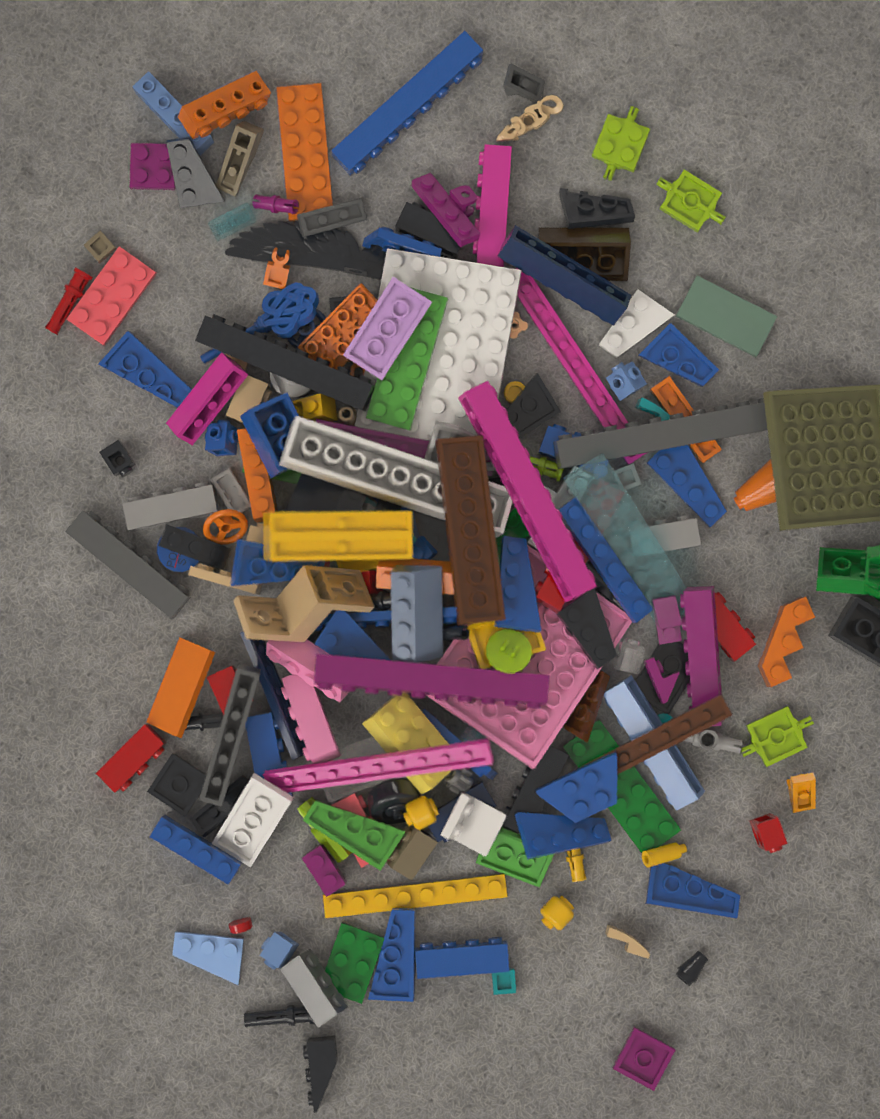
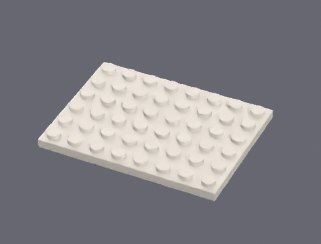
[355,248,522,451]

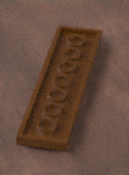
[436,435,506,625]

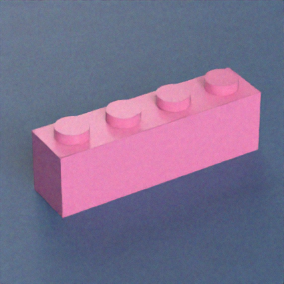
[266,640,349,702]
[281,674,341,764]

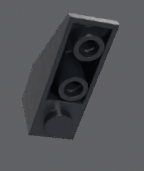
[303,1035,338,1113]

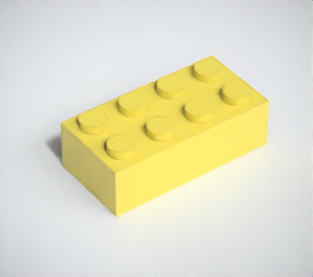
[362,693,452,794]

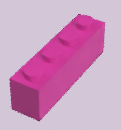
[166,352,248,446]

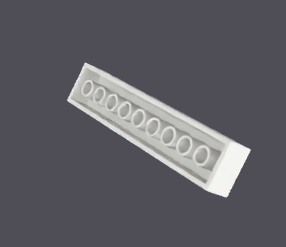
[279,416,512,538]

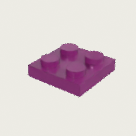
[130,143,176,190]
[613,1027,675,1091]

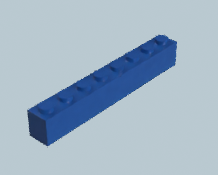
[331,31,483,176]

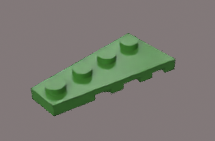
[303,800,406,871]

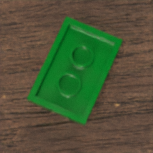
[325,922,384,1004]

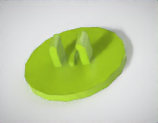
[486,629,532,673]

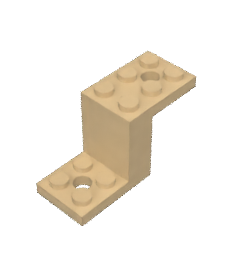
[188,523,263,595]
[233,565,374,642]

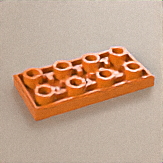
[298,283,378,370]
[146,637,215,738]

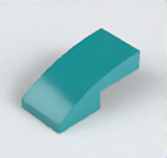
[635,397,670,421]

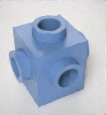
[606,361,647,401]

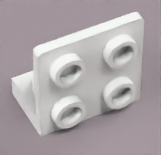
[441,793,507,856]

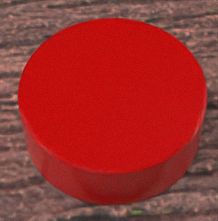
[228,917,253,934]

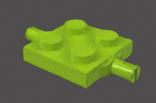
[592,106,650,181]
[656,170,726,233]
[740,706,814,767]

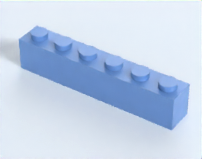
[604,675,705,811]

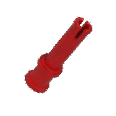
[45,267,93,335]

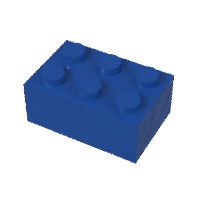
[240,393,299,478]

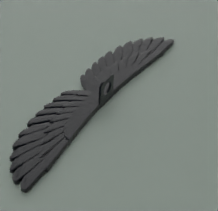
[225,221,447,280]

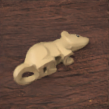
[496,95,564,141]

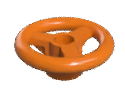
[203,509,248,545]

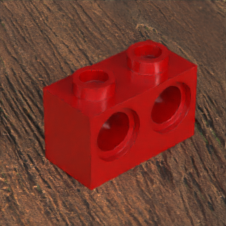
[749,813,788,853]

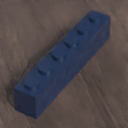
[498,225,631,326]

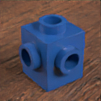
[205,420,239,456]

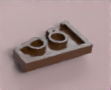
[563,670,610,743]

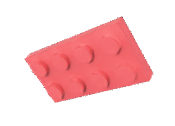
[67,246,157,346]

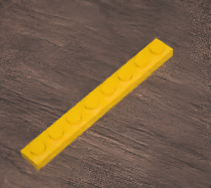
[323,874,507,918]

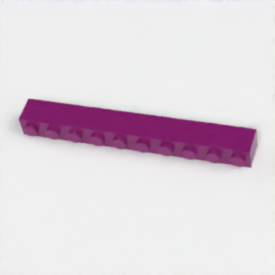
[313,654,549,709]

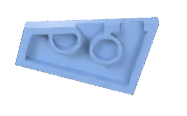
[172,931,244,985]

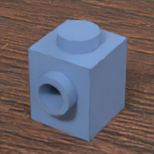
[260,932,299,969]

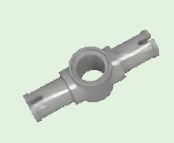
[684,729,742,754]

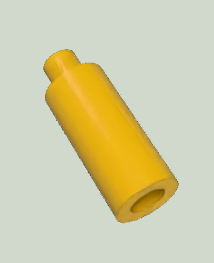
[642,842,687,868]

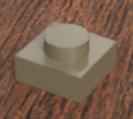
[84,230,116,263]

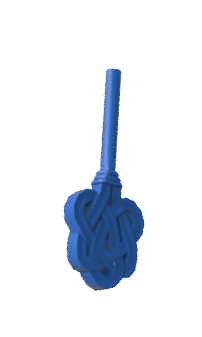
[200,282,319,364]

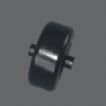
[367,779,422,824]

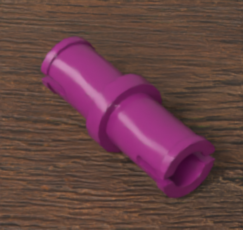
[252,194,299,214]

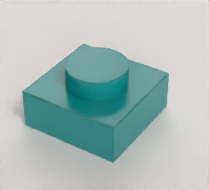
[492,968,516,995]

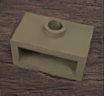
[386,824,438,880]

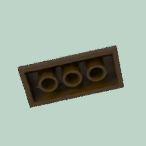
[538,228,631,281]

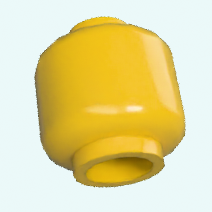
[403,795,439,830]
[540,895,574,930]

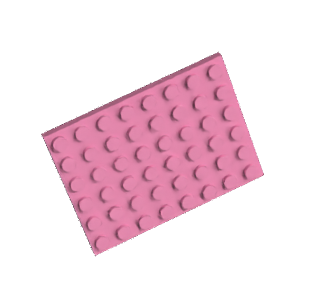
[426,545,632,769]

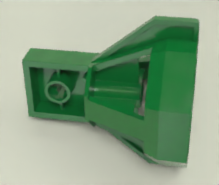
[816,545,880,601]

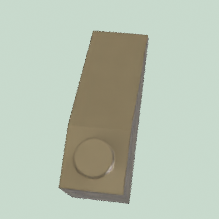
[216,120,264,197]

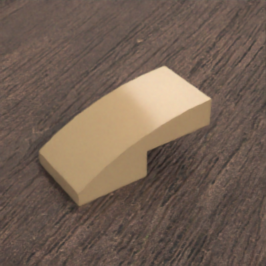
[605,925,650,959]

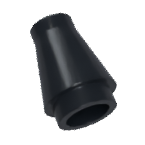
[676,951,708,986]

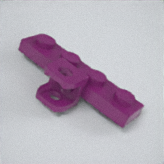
[411,173,480,247]

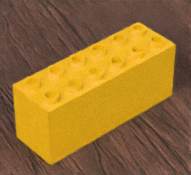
[263,511,412,561]

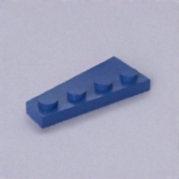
[494,536,542,633]
[645,863,740,918]
[368,908,416,1002]

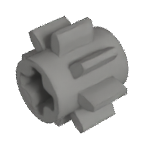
[444,768,473,795]

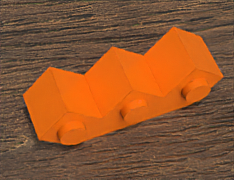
[758,597,815,687]

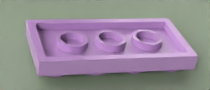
[343,277,432,380]

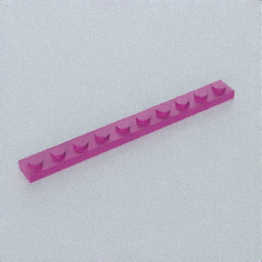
[516,268,646,465]
[263,739,493,793]

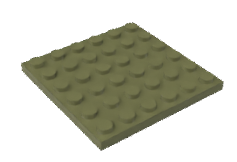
[763,385,880,531]

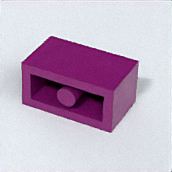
[302,844,347,897]

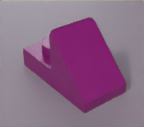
[652,595,682,645]
[643,657,680,704]

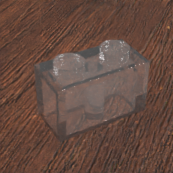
[611,638,645,674]

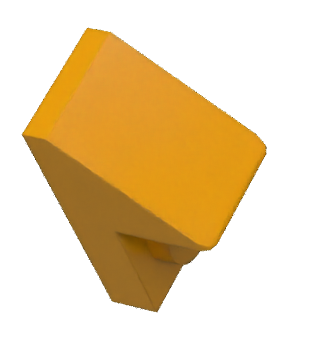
[786,772,816,813]

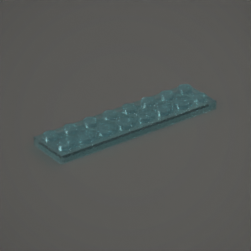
[564,453,686,622]

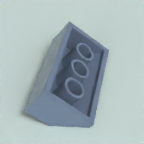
[391,565,443,663]

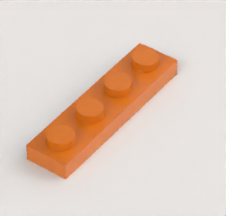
[650,376,722,463]

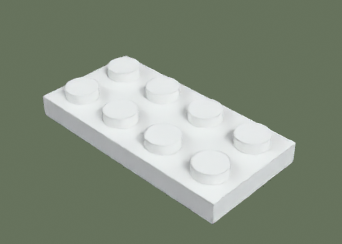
[212,773,294,868]

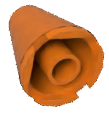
[734,459,776,511]

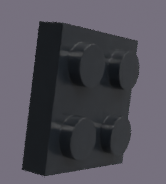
[147,753,207,817]

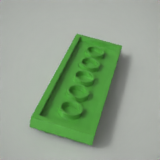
[366,287,448,431]

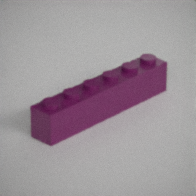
[680,586,724,726]

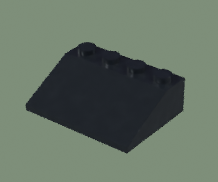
[285,473,367,512]

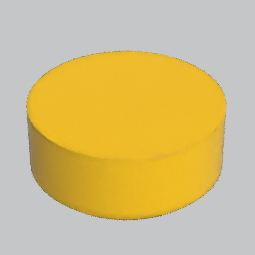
[504,381,525,403]

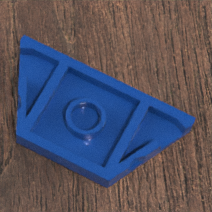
[535,751,617,823]

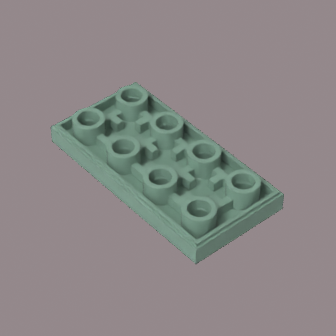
[676,275,778,357]

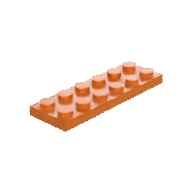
[276,83,333,222]

